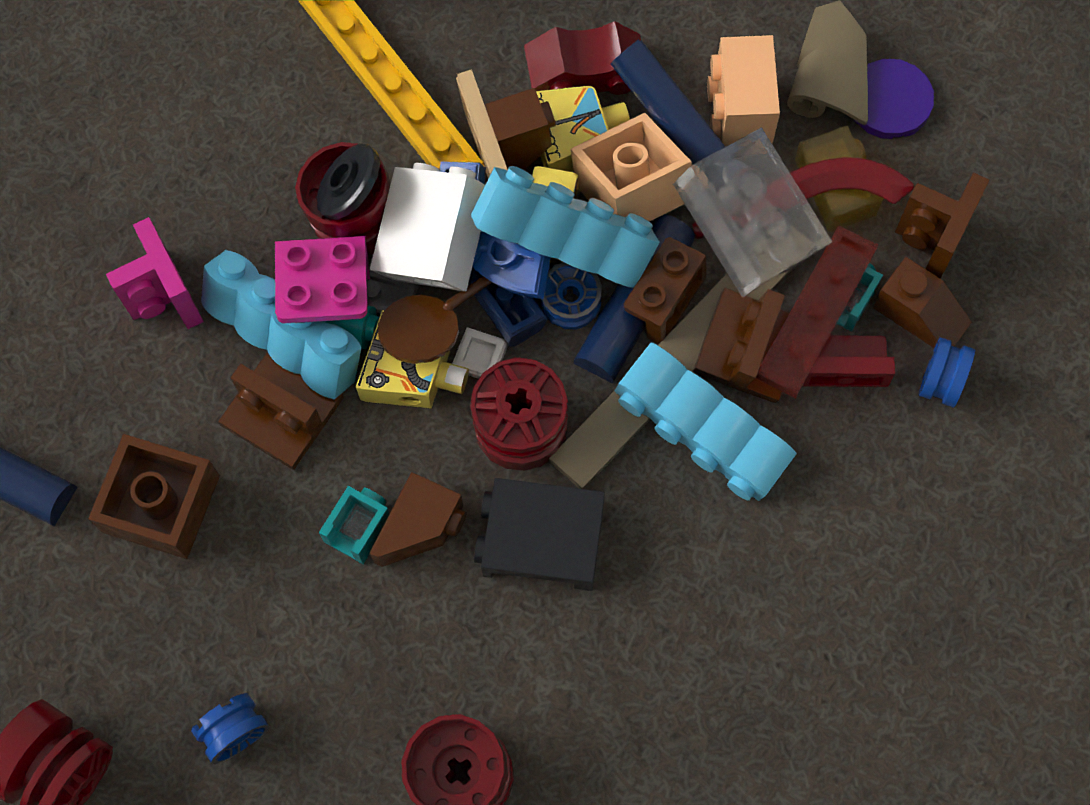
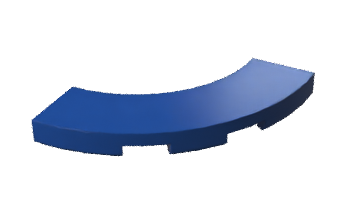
[440,161,551,299]

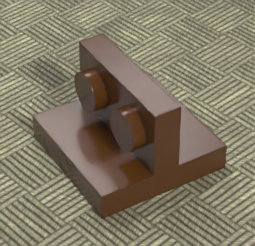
[895,172,989,279]
[693,288,807,403]
[218,352,344,470]

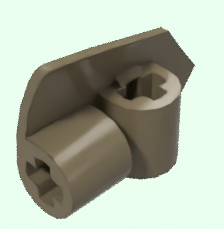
[787,0,868,125]

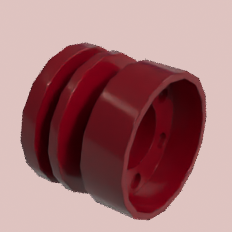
[295,142,391,255]
[470,357,568,471]
[0,699,113,805]
[401,714,514,805]

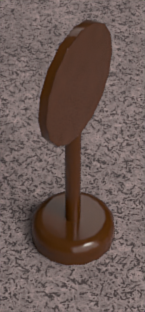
[378,243,519,364]

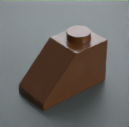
[484,88,556,170]
[873,257,972,348]
[369,472,467,567]

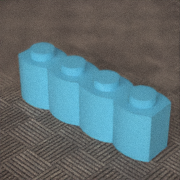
[471,166,660,288]
[201,250,361,399]
[615,342,797,501]

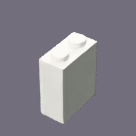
[370,163,485,292]

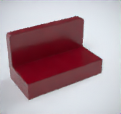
[798,335,895,387]

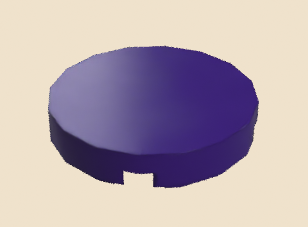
[854,59,934,139]

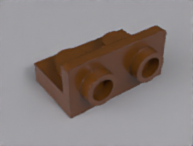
[624,237,707,344]

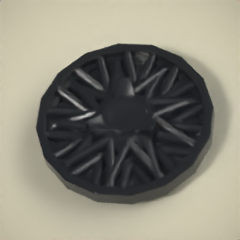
[316,143,380,220]

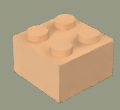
[707,35,780,153]
[571,113,694,222]

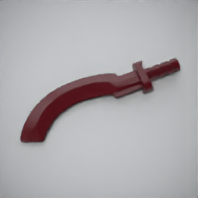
[692,157,914,239]

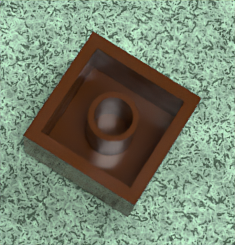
[88,434,220,559]

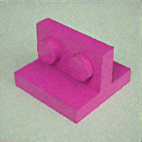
[106,217,204,329]

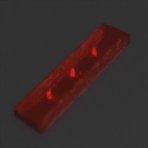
[756,225,879,398]

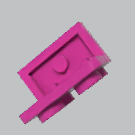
[275,236,370,323]

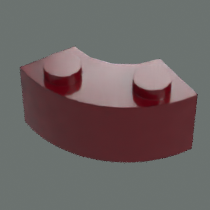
[524,21,641,95]

